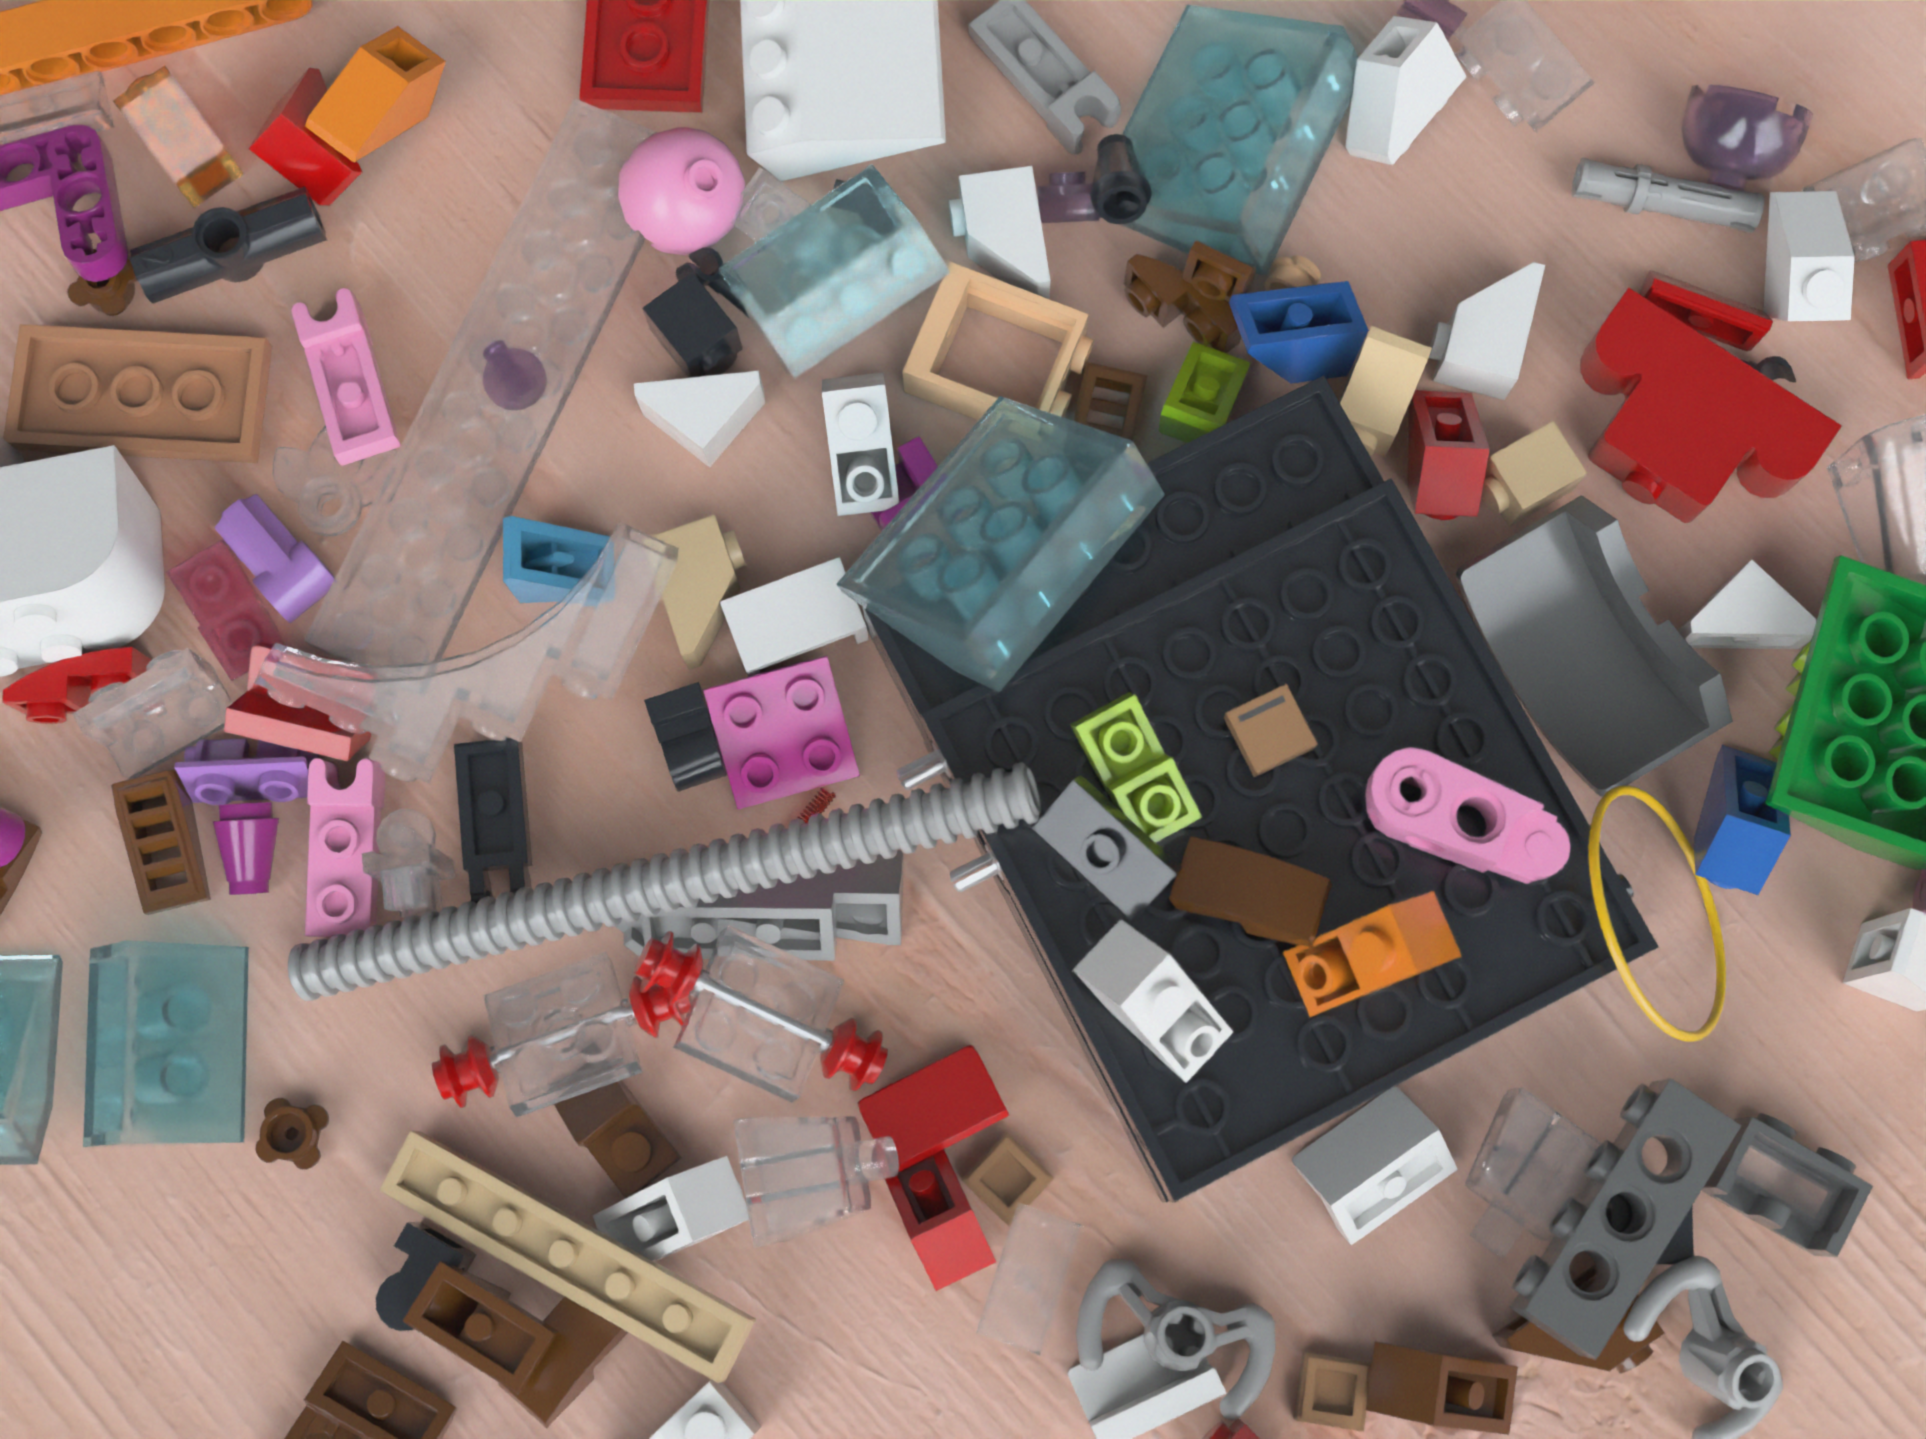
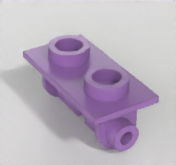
[174,738,319,805]

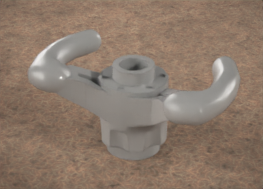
[1623,1256,1783,1439]
[1076,1259,1276,1420]

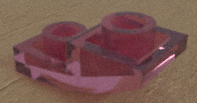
[166,540,288,681]

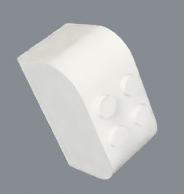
[0,445,165,677]

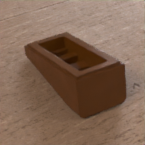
[1060,362,1148,491]
[111,770,211,915]

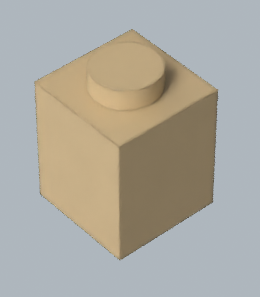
[1481,421,1587,527]

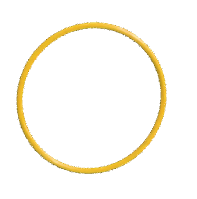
[1589,785,1726,1042]

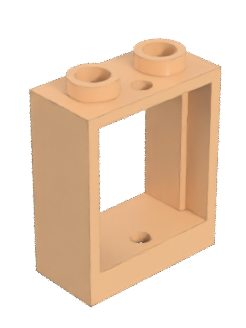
[903,262,1094,445]

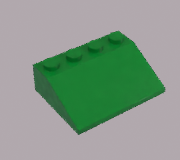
[1766,555,1926,870]

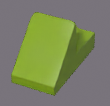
[1158,341,1251,443]

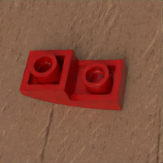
[2,647,154,724]

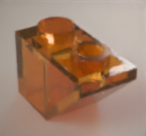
[112,66,244,208]

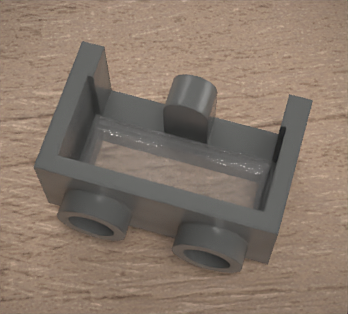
[1701,1113,1873,1257]

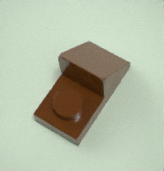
[549,1055,682,1198]
[403,1261,559,1394]

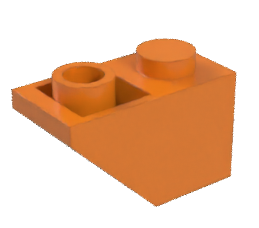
[305,26,446,163]
[1283,891,1461,1017]

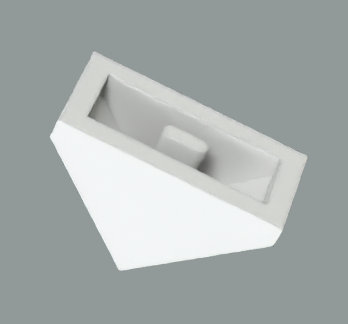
[634,371,765,468]
[1678,560,1817,649]

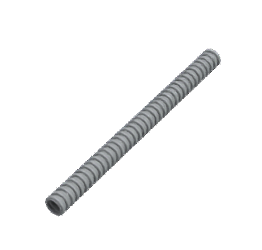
[288,762,1041,1001]

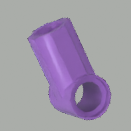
[214,494,340,624]

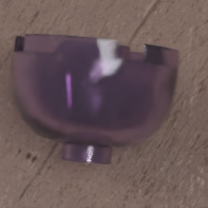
[1682,84,1813,191]

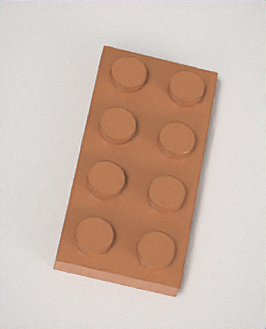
[3,324,272,463]

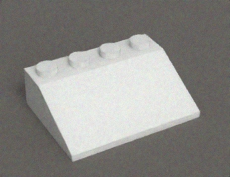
[740,0,946,182]

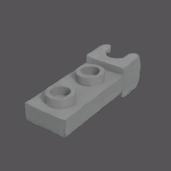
[969,0,1121,155]

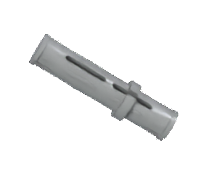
[1571,158,1764,233]

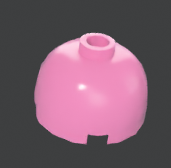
[618,127,745,255]

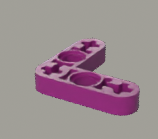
[0,124,128,282]

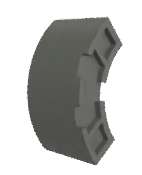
[1456,495,1733,797]

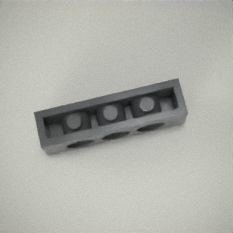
[1510,1078,1741,1359]

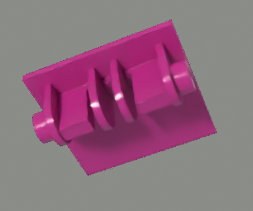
[703,655,860,810]

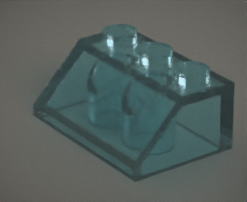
[717,164,950,378]
[83,940,249,1147]

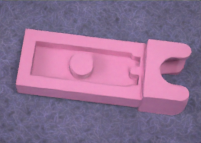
[292,288,401,466]
[305,758,385,937]

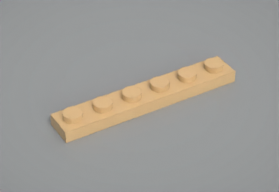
[379,1131,756,1383]

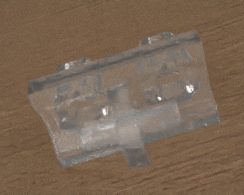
[361,809,455,919]

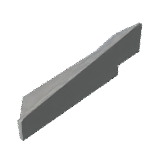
[590,850,903,961]

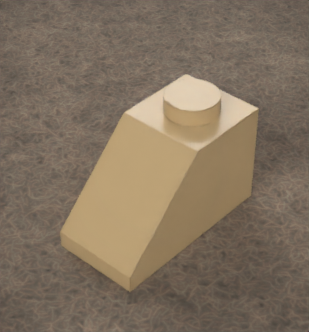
[1339,326,1432,456]
[643,515,746,670]

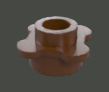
[67,249,137,316]
[255,1098,329,1170]

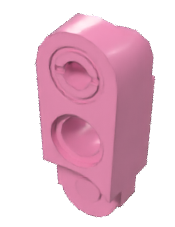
[1366,748,1570,884]

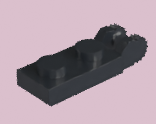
[454,737,532,904]

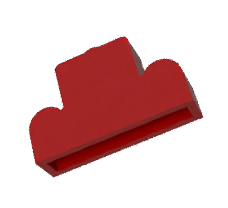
[1580,287,1842,523]

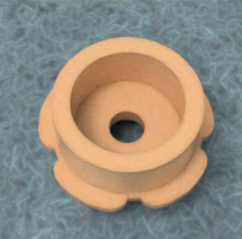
[1265,255,1321,291]

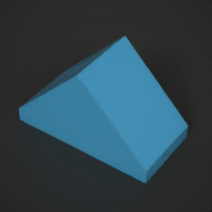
[503,516,615,603]

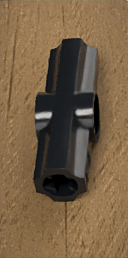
[129,187,327,304]

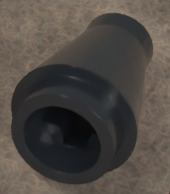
[1090,134,1152,225]

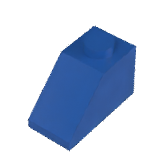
[1229,281,1369,384]
[1694,745,1791,895]

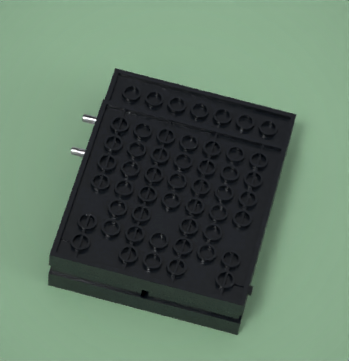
[862,376,1659,1202]

